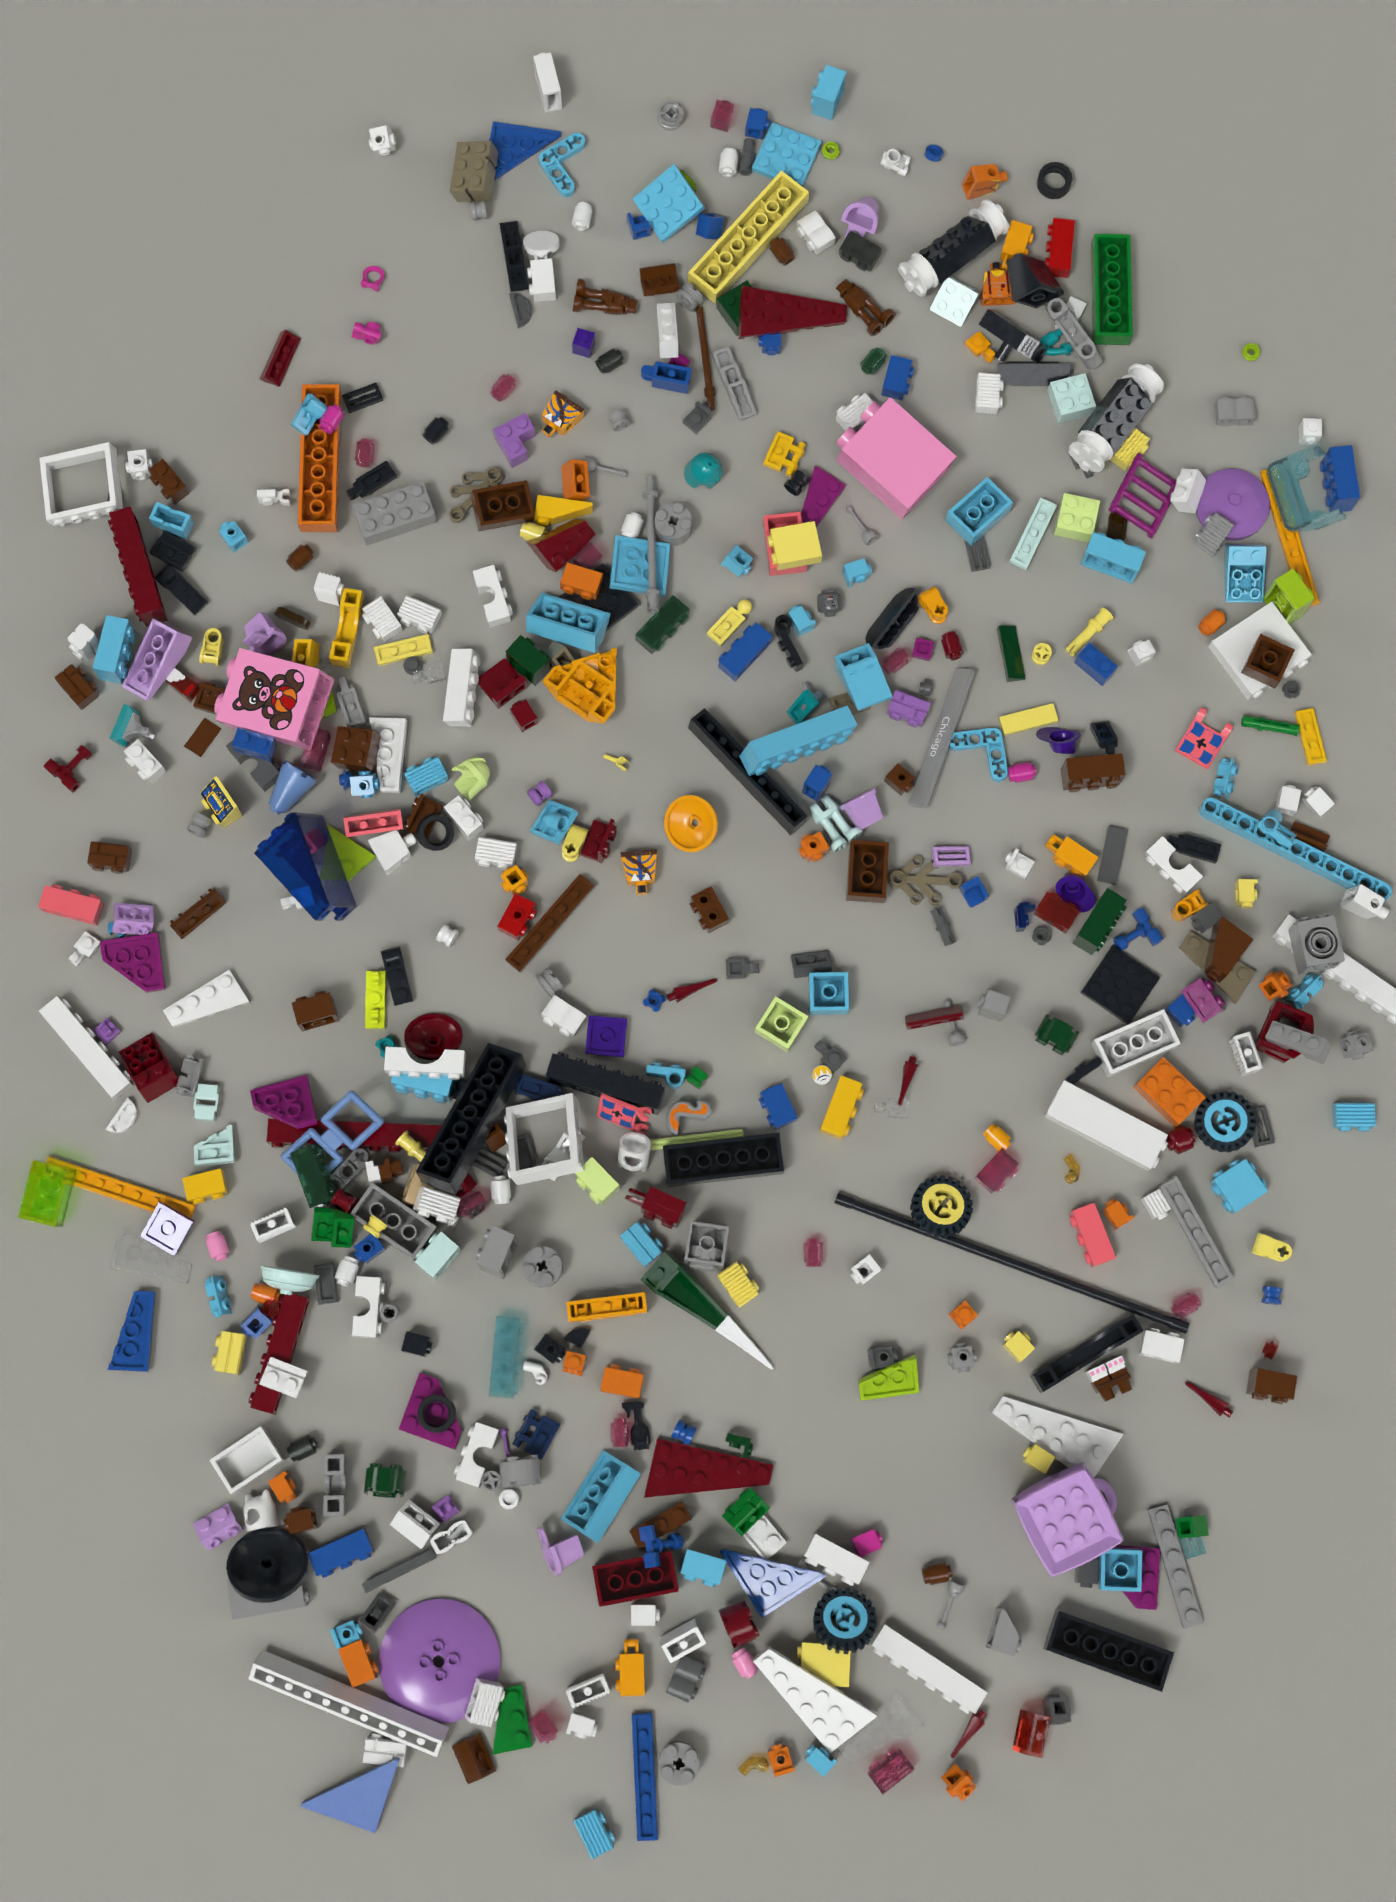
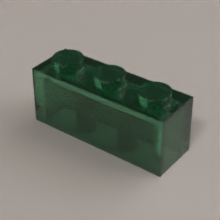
[635,595,690,654]
[290,1144,337,1208]

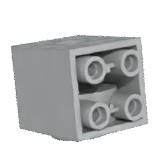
[1288,914,1345,974]
[684,1221,729,1272]

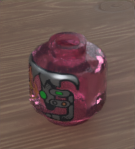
[457,1190,487,1219]

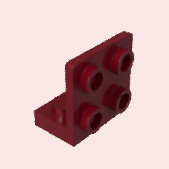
[478,658,528,709]
[580,819,617,863]

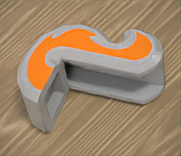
[666,1100,711,1136]

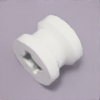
[436,924,459,948]

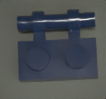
[512,1409,561,1460]

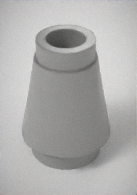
[380,1303,400,1323]

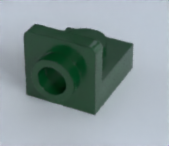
[725,1433,753,1459]

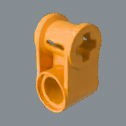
[917,586,948,624]
[1171,889,1209,921]

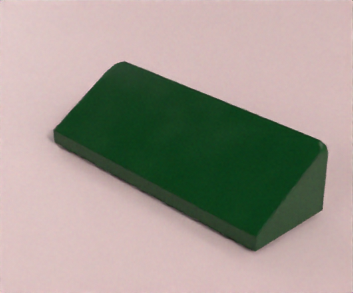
[997,625,1026,682]

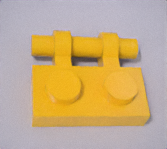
[763,431,806,477]

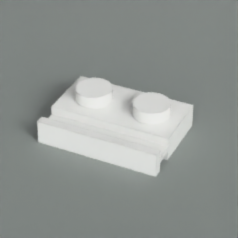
[259,1357,308,1398]
[743,1515,787,1559]

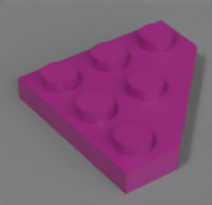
[100,933,166,993]
[250,1075,318,1129]
[398,1373,462,1450]
[1098,1545,1160,1610]

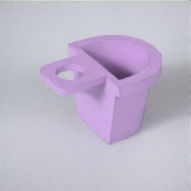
[841,197,879,238]
[243,612,287,655]
[839,788,883,829]
[536,1527,584,1576]

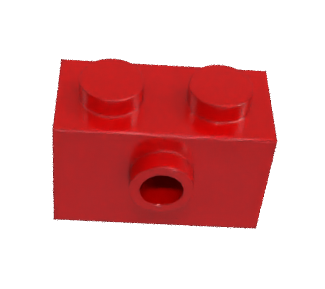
[497,893,537,940]

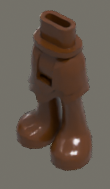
[573,278,638,315]
[836,279,896,336]

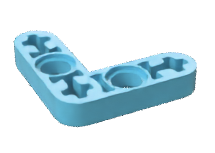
[539,133,585,197]
[949,728,1008,782]

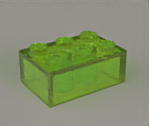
[18,1160,77,1227]

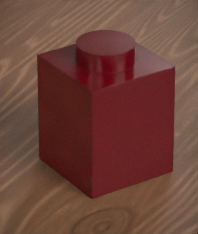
[510,700,538,733]

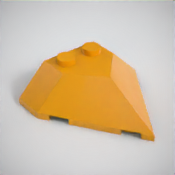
[542,647,617,724]

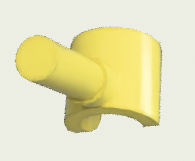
[603,754,630,771]

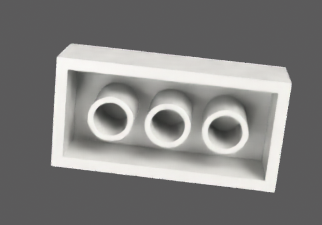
[1091,1009,1181,1078]

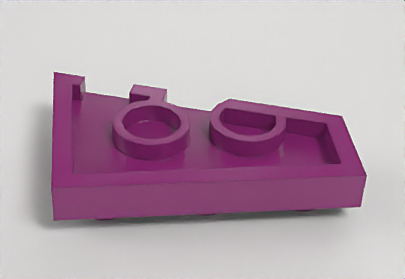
[801,466,846,528]

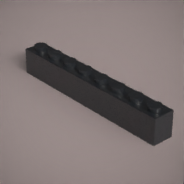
[688,708,808,836]

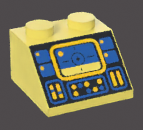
[200,776,243,829]

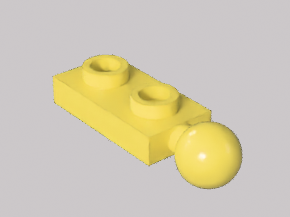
[707,599,752,647]

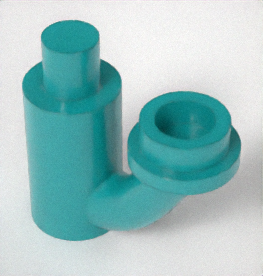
[1039,329,1073,356]

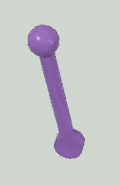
[499,1428,510,1458]

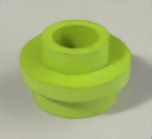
[822,141,840,160]
[1242,343,1260,361]

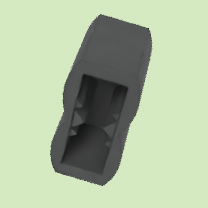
[666,1655,706,1702]

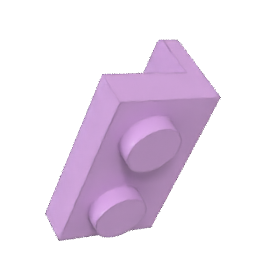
[193,1503,243,1550]

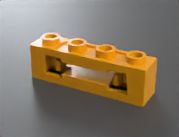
[566,1292,647,1323]

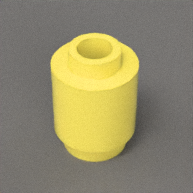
[520,522,548,541]

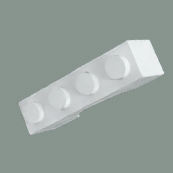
[384,1047,466,1080]

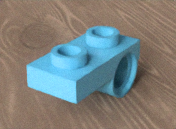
[290,393,327,436]
[1257,809,1296,847]
[646,1063,686,1090]

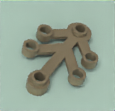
[449,467,503,523]
[888,856,963,906]

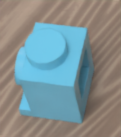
[219,521,248,553]
[721,544,754,577]
[842,558,872,588]
[788,605,816,637]
[330,1620,363,1649]
[804,1744,837,1777]

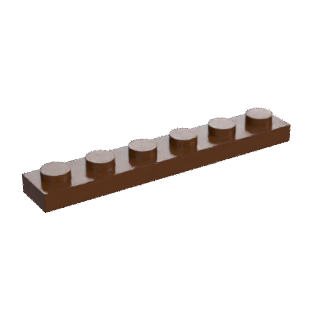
[505,874,594,973]

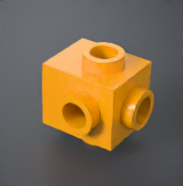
[501,865,529,895]

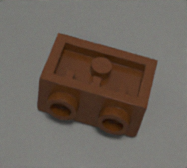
[404,794,443,840]

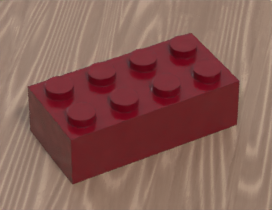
[592,1551,679,1607]

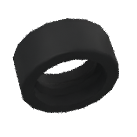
[1037,162,1072,199]
[416,814,454,851]
[417,1395,456,1433]

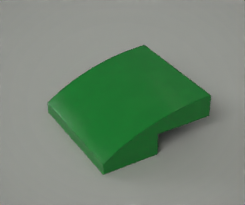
[311,1207,354,1248]

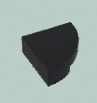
[564,1328,591,1348]

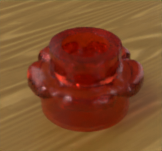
[262,1299,280,1318]
[1262,1341,1279,1360]

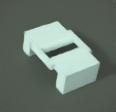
[193,1084,219,1122]

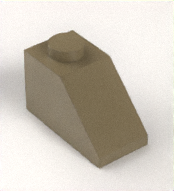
[544,641,575,668]

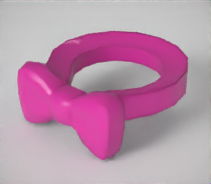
[361,266,385,292]

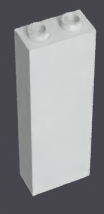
[1044,1080,1168,1171]

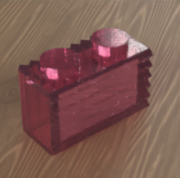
[300,728,331,772]
[975,1148,1019,1194]
[867,1747,915,1794]

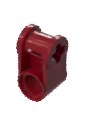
[331,1189,359,1214]

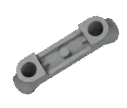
[1045,298,1103,370]

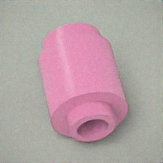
[205,1231,230,1262]
[731,1647,758,1679]

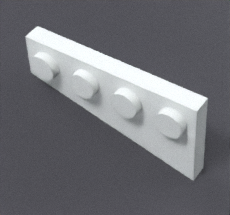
[369,717,407,793]
[163,970,250,1028]

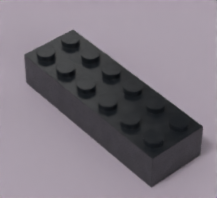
[545,1052,665,1115]
[663,1133,784,1187]
[1043,1610,1174,1692]

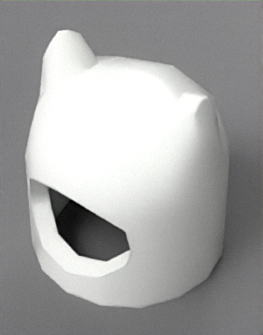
[617,1132,651,1172]
[243,1489,279,1532]

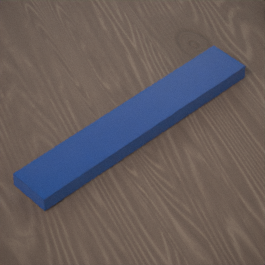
[632,1713,658,1841]

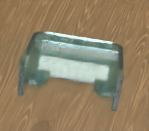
[1267,444,1346,532]

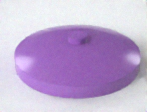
[1196,469,1270,541]

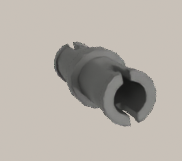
[738,138,755,176]
[930,907,956,947]

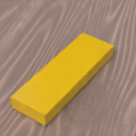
[1294,708,1327,766]

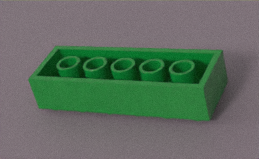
[1091,234,1133,345]

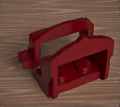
[1255,1000,1314,1063]

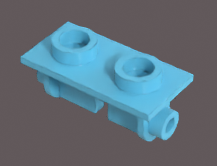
[1213,758,1238,799]
[1285,973,1324,1009]
[204,1276,232,1318]

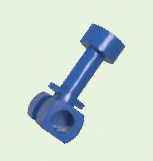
[1113,907,1164,951]
[639,1525,684,1568]

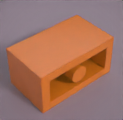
[561,459,590,501]
[560,562,603,600]
[600,1364,644,1399]
[338,1639,379,1688]

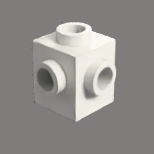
[369,125,397,156]
[125,449,153,480]

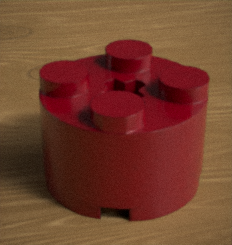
[718,1601,760,1648]

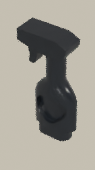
[622,1401,651,1451]

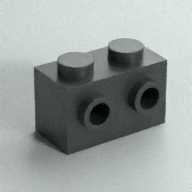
[839,231,882,272]

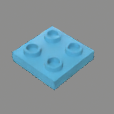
[530,800,578,845]

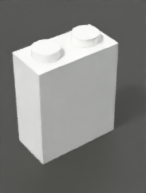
[533,52,562,113]

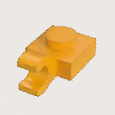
[965,331,995,363]

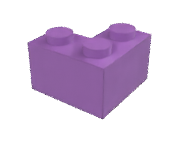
[493,413,535,468]

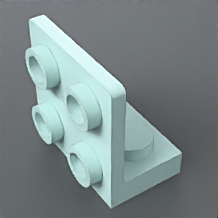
[930,276,982,326]

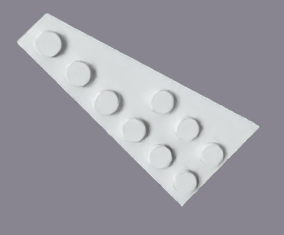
[991,1396,1124,1478]
[753,1646,878,1753]

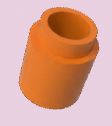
[1198,609,1226,637]
[250,1283,281,1307]

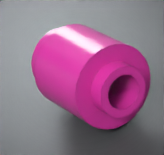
[319,405,344,434]
[1008,761,1036,783]

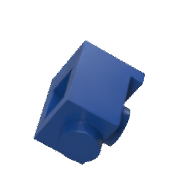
[241,1305,272,1339]

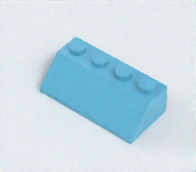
[526,593,610,653]
[561,1450,641,1543]

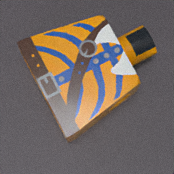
[542,390,584,438]
[620,849,657,895]

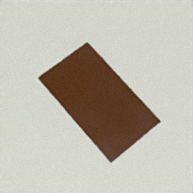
[184,718,221,757]

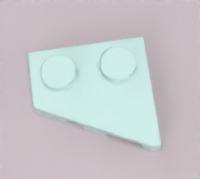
[194,1125,235,1167]

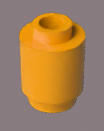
[983,1123,1011,1152]

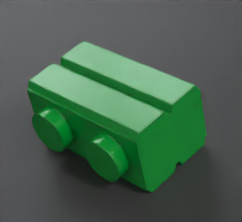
[722,1488,770,1537]

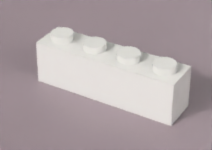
[443,649,481,727]

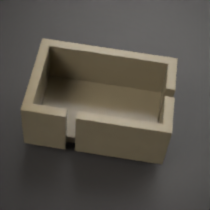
[450,141,498,202]

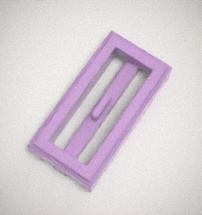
[931,846,971,867]

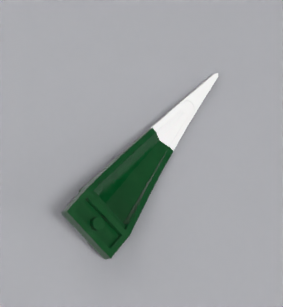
[641,1250,774,1369]

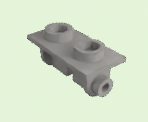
[176,1055,204,1097]

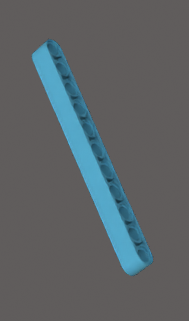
[1199,798,1392,902]

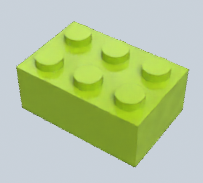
[1263,569,1315,625]

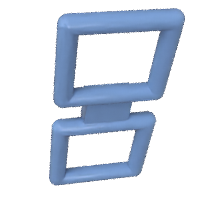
[281,1090,384,1187]

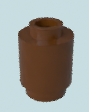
[769,237,795,266]
[286,544,314,572]
[922,1561,952,1585]

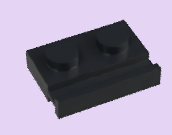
[150,530,196,572]

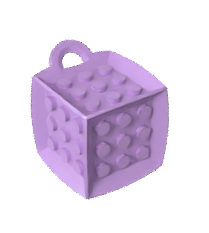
[1011,1462,1124,1577]

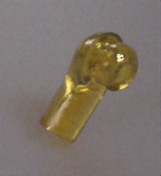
[1063,1154,1080,1184]
[738,1756,769,1776]

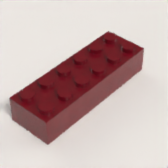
[108,506,168,627]

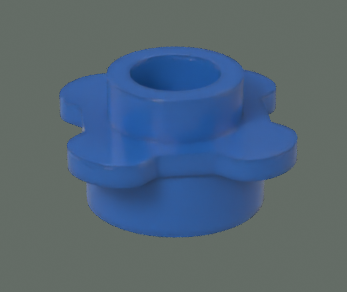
[339,769,352,791]
[643,989,666,1012]

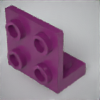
[1181,978,1226,1023]

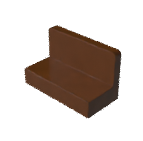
[1290,821,1330,852]
[452,1733,496,1784]

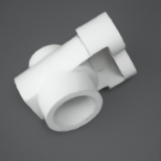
[880,149,911,176]

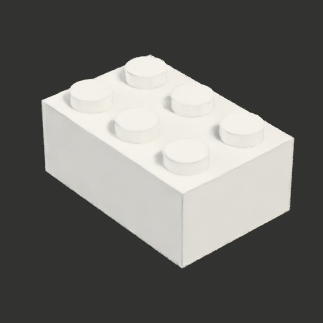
[210,1426,285,1495]
[802,1534,870,1586]

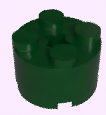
[1034,1014,1079,1055]
[364,1463,406,1498]

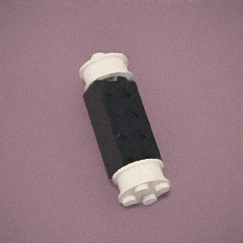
[898,199,1010,297]
[1068,364,1164,472]

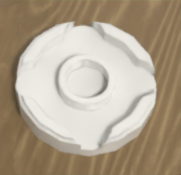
[523,231,560,256]

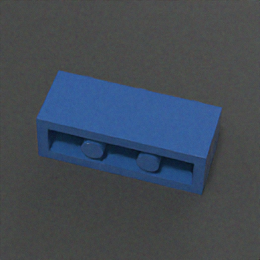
[718,622,773,682]
[307,1529,374,1578]

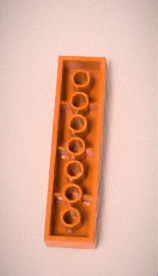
[298,384,342,532]

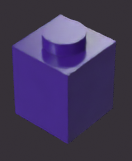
[572,328,595,358]

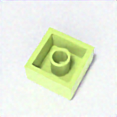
[1054,493,1100,543]
[754,996,808,1052]
[575,1157,620,1206]

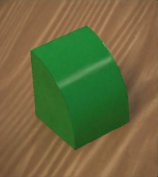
[1176,1515,1209,1539]

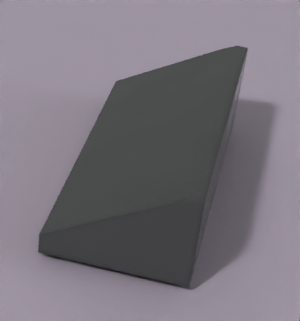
[791,950,832,978]

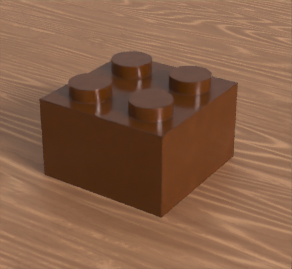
[1241,634,1295,689]
[331,726,381,773]
[292,991,339,1032]
[1246,1368,1297,1404]

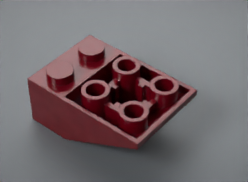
[119,1032,179,1103]

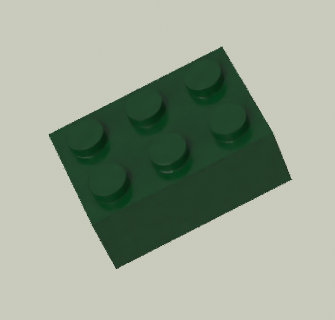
[1072,888,1127,955]

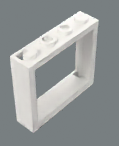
[39,442,123,527]
[504,1093,584,1185]

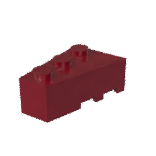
[526,518,596,572]

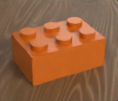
[1133,1057,1206,1128]

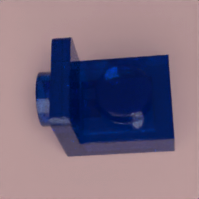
[1014,902,1036,932]

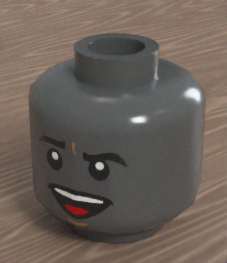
[817,590,842,617]

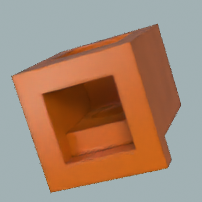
[1102,1198,1134,1230]
[948,1300,978,1330]
[563,1351,587,1376]
[268,1471,297,1504]
[767,1743,794,1777]

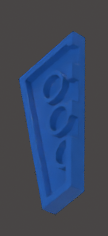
[107,1291,155,1372]

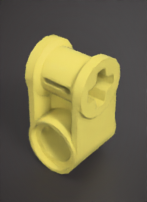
[199,628,224,666]
[562,823,589,862]
[1251,1233,1292,1262]

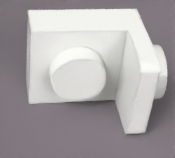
[1005,848,1035,879]

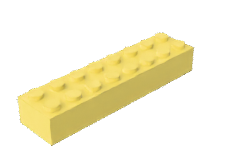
[688,171,809,304]

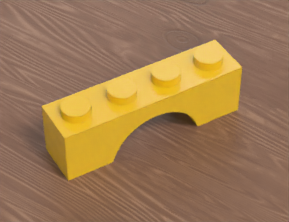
[329,588,364,668]

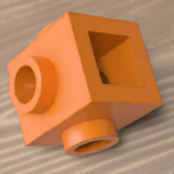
[798,832,829,862]
[1258,970,1292,1001]
[941,1764,977,1802]

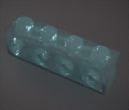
[489,1316,524,1399]

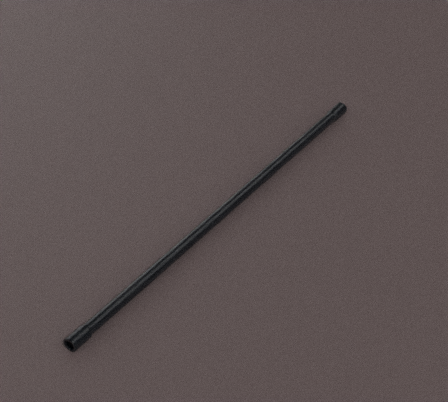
[834,1192,1189,1334]

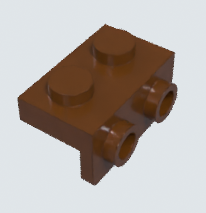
[639,263,680,297]
[193,682,226,715]

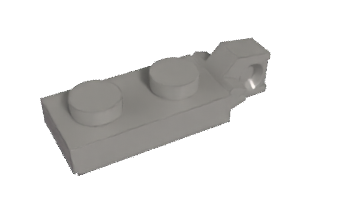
[336,676,366,728]

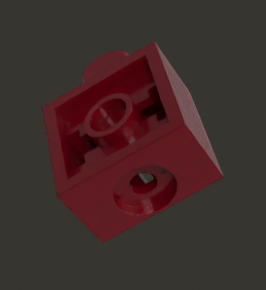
[625,1186,687,1229]

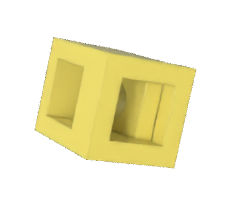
[1235,879,1258,909]

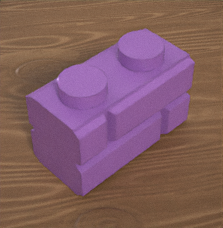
[886,689,931,728]

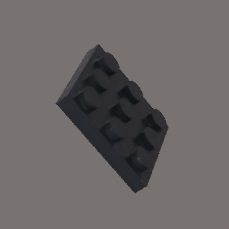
[559,563,638,631]
[1080,945,1160,1025]

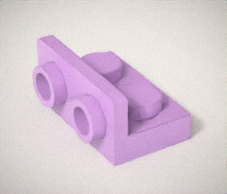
[112,903,154,935]

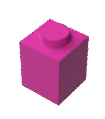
[851,1529,883,1558]

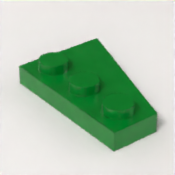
[492,1684,533,1755]

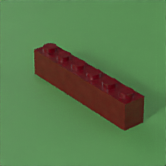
[249,1294,310,1415]

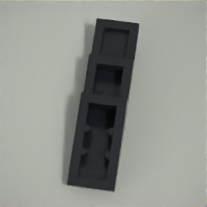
[499,221,528,292]

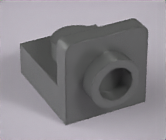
[683,401,711,435]

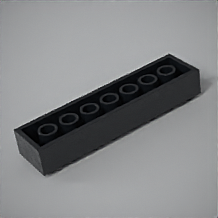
[416,1043,527,1195]

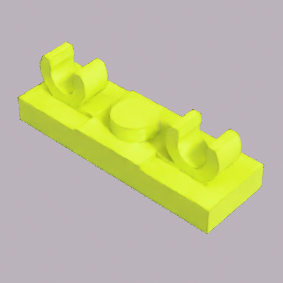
[365,971,386,1029]

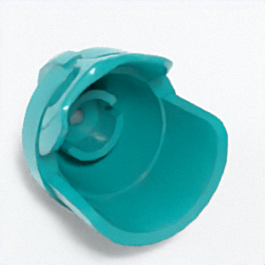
[684,452,723,489]

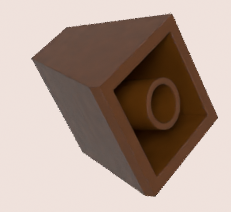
[1204,916,1254,983]

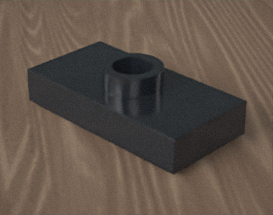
[1065,1057,1102,1085]

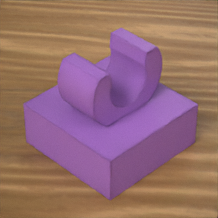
[92,1017,121,1045]
[432,1495,460,1523]

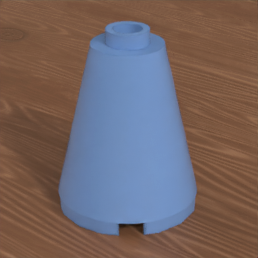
[268,760,317,815]

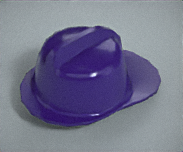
[1036,727,1081,754]
[1055,872,1096,912]

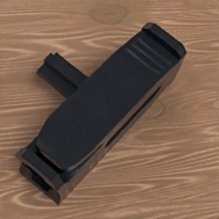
[978,309,1049,362]

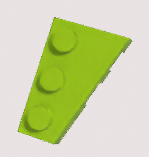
[858,1355,919,1401]

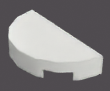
[105,1097,137,1133]

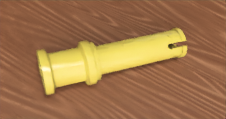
[1065,607,1113,657]
[395,1131,426,1162]

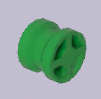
[685,1066,709,1089]

